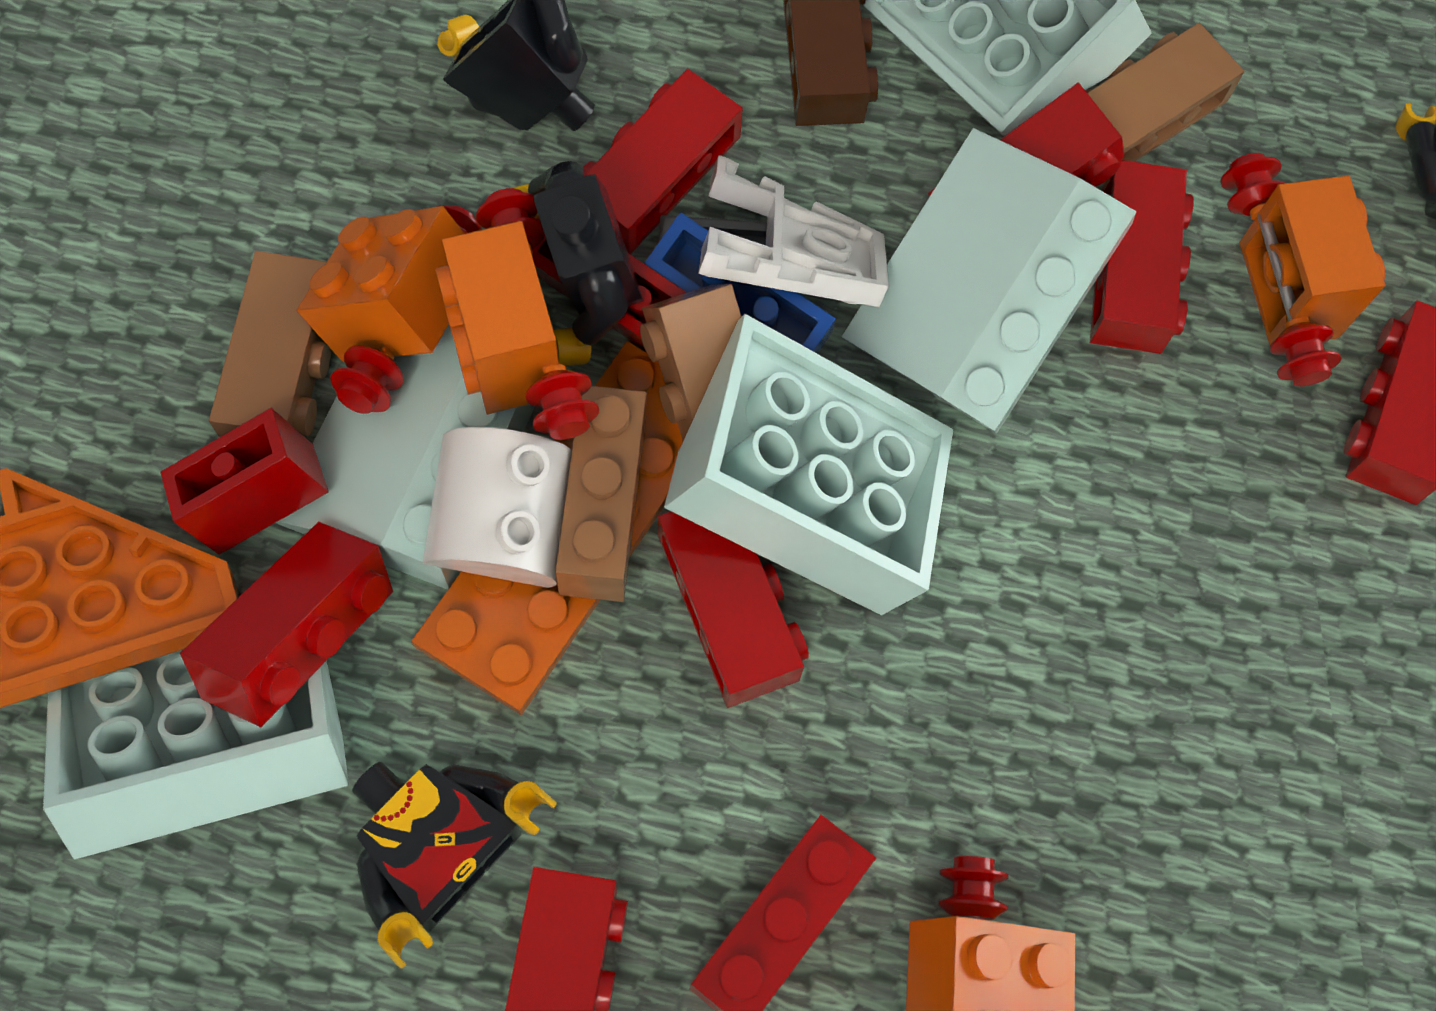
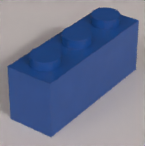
[644,212,836,354]

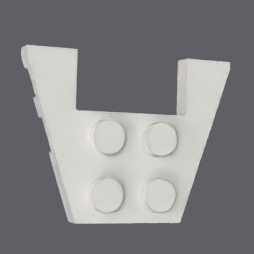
[698,155,889,307]

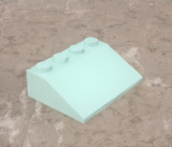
[862,0,1152,137]
[842,128,1137,434]
[664,314,953,615]
[276,325,535,590]
[43,649,349,860]

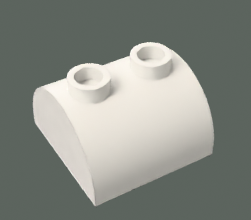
[422,427,572,588]

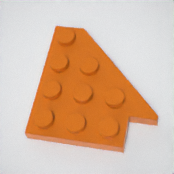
[0,468,239,708]

